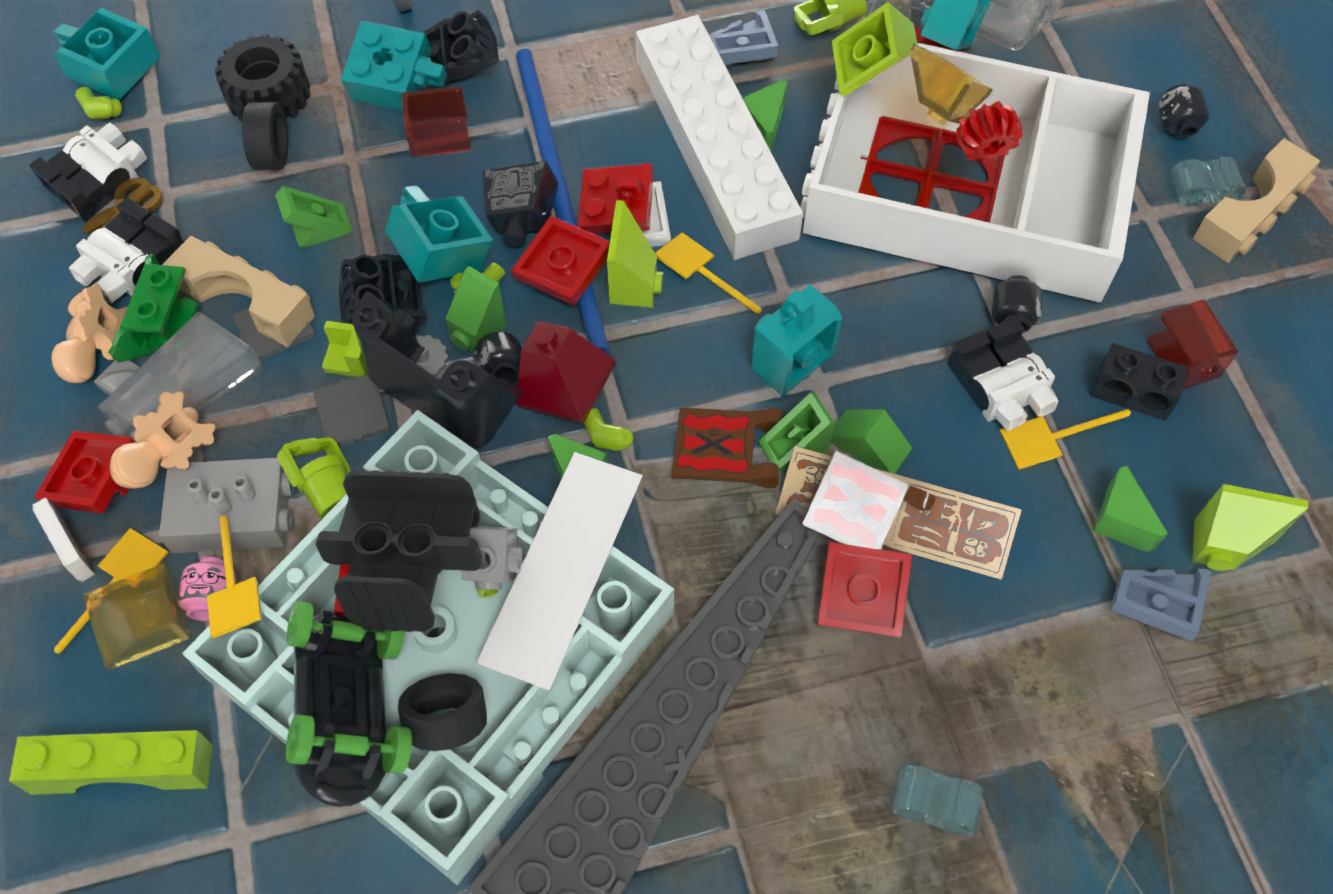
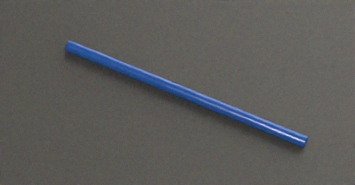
[516,49,610,354]

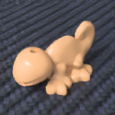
[51,283,128,383]
[110,391,215,489]

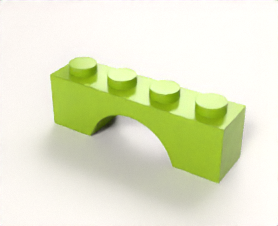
[9,730,213,795]

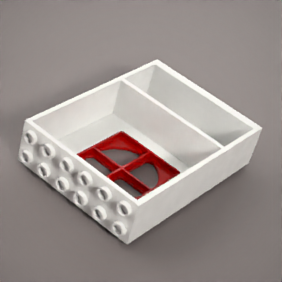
[800,43,1150,303]

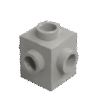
[462,526,522,590]

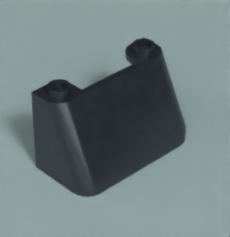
[352,291,523,449]

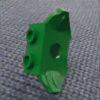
[108,253,199,363]

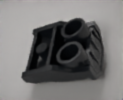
[423,10,499,88]
[339,254,427,324]

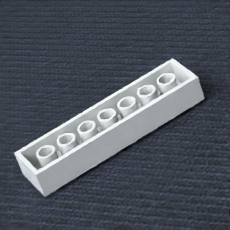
[636,15,803,260]

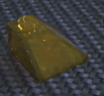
[910,44,993,125]
[83,563,190,671]

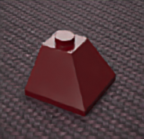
[516,321,616,424]

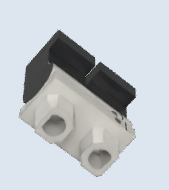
[29,122,147,222]
[69,197,184,303]
[947,318,1059,431]

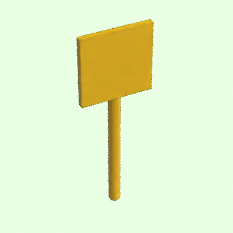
[655,232,762,314]
[1000,409,1131,470]
[207,515,262,639]
[54,528,169,654]

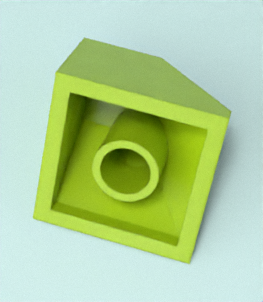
[832,2,918,97]
[607,200,663,308]
[1192,484,1308,571]

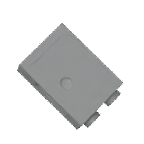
[159,458,295,553]

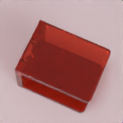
[402,86,471,157]
[1147,300,1239,390]

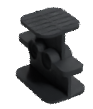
[316,470,482,632]

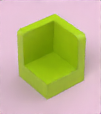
[322,321,368,377]

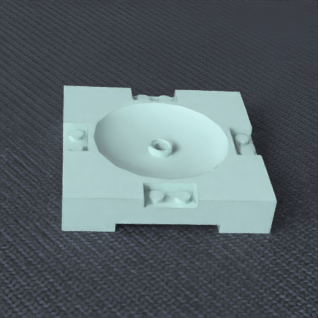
[182,410,674,885]

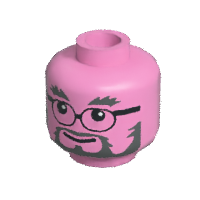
[178,557,238,622]

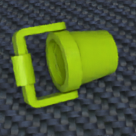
[794,0,867,35]
[277,437,351,519]

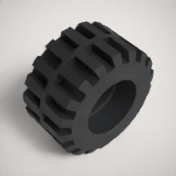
[215,34,310,122]

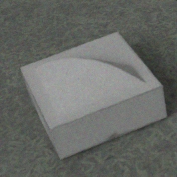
[94,360,152,407]

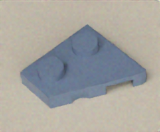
[709,9,779,66]
[1110,569,1211,641]

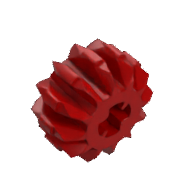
[956,101,1023,163]

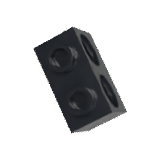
[1091,343,1188,421]

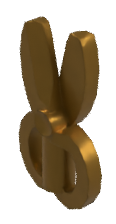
[82,178,163,234]

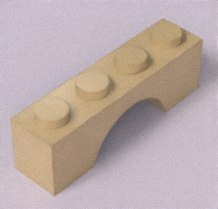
[1193,138,1320,263]
[162,236,315,348]

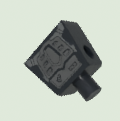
[483,161,559,247]

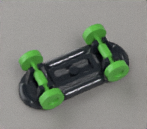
[286,601,412,807]

